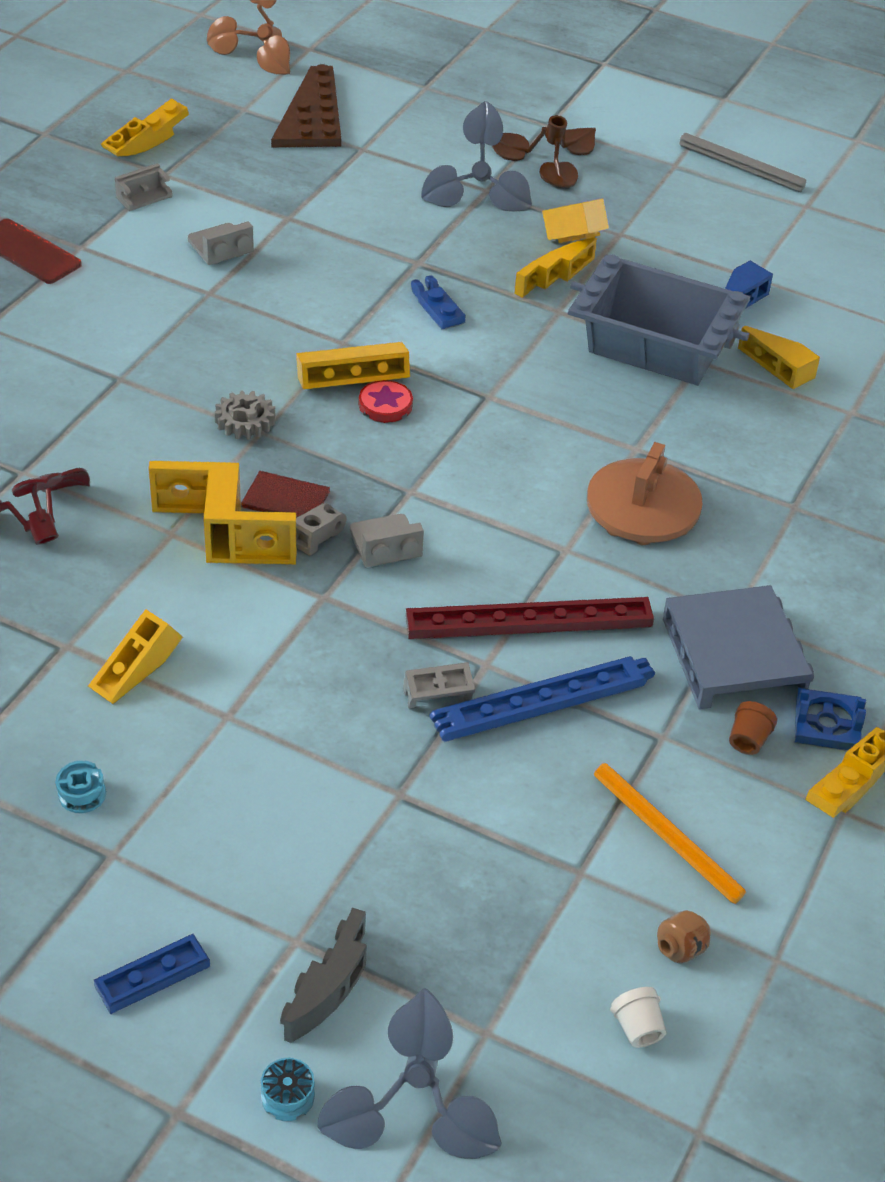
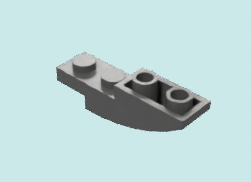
[280,908,367,1043]

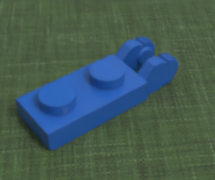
[411,275,466,329]

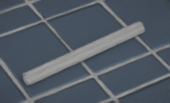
[679,133,806,192]

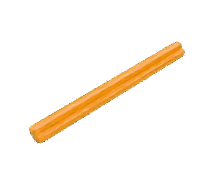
[594,763,746,904]

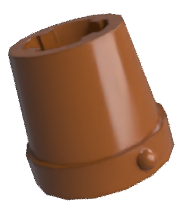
[729,701,777,755]

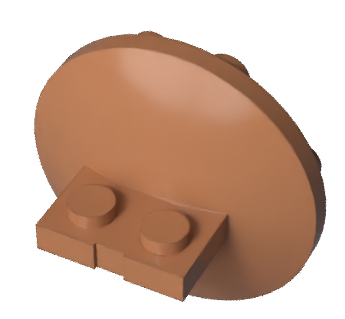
[587,442,703,545]

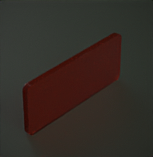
[0,218,82,284]

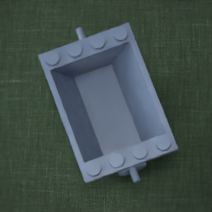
[568,254,750,386]

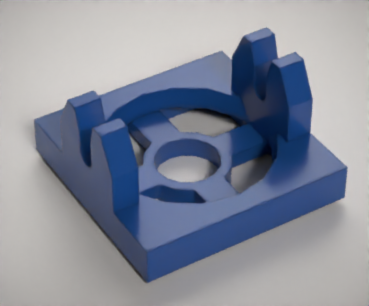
[795,688,866,750]

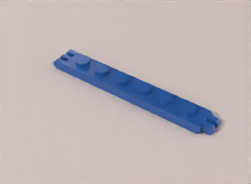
[429,656,655,742]

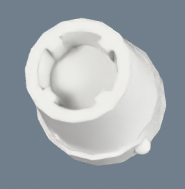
[610,987,666,1048]

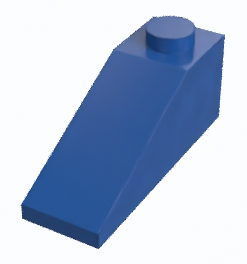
[725,260,773,309]

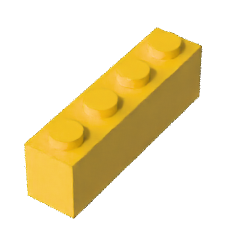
[296,342,410,389]

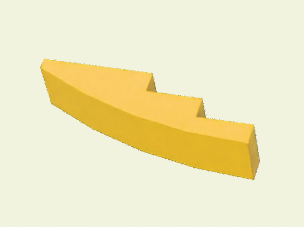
[514,237,597,298]

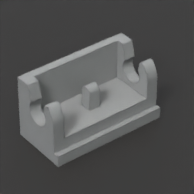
[115,163,172,211]
[403,662,475,708]

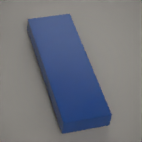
[94,933,210,1014]

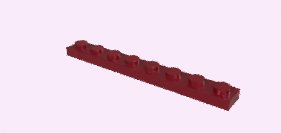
[406,597,654,639]

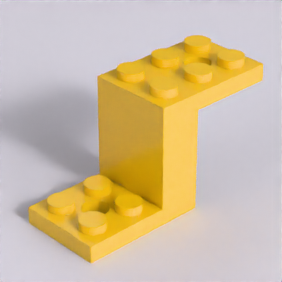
[149,461,297,565]

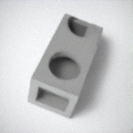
[296,503,347,556]

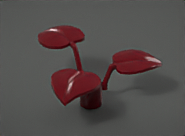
[0,468,90,545]

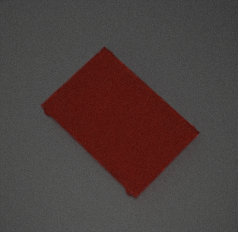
[241,470,330,518]

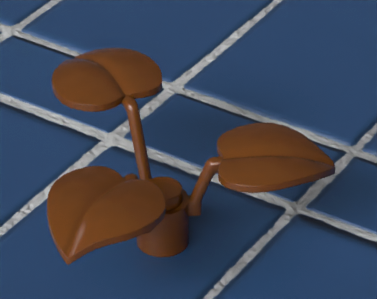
[492,115,596,188]

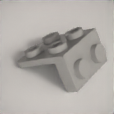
[188,221,254,265]
[350,514,424,568]

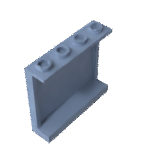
[663,585,814,709]

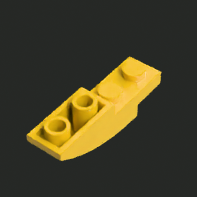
[101,98,189,156]
[805,727,885,818]

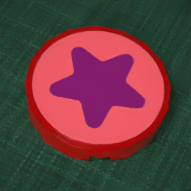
[358,380,413,423]

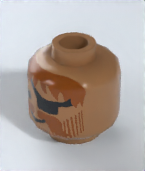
[657,910,711,964]

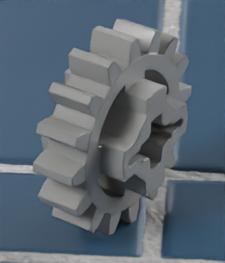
[215,391,276,440]

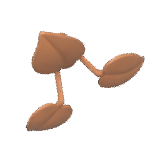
[207,0,290,74]

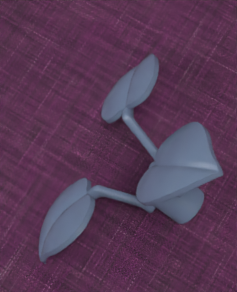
[421,101,532,211]
[317,988,502,1159]

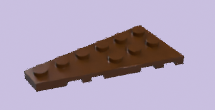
[271,64,341,148]

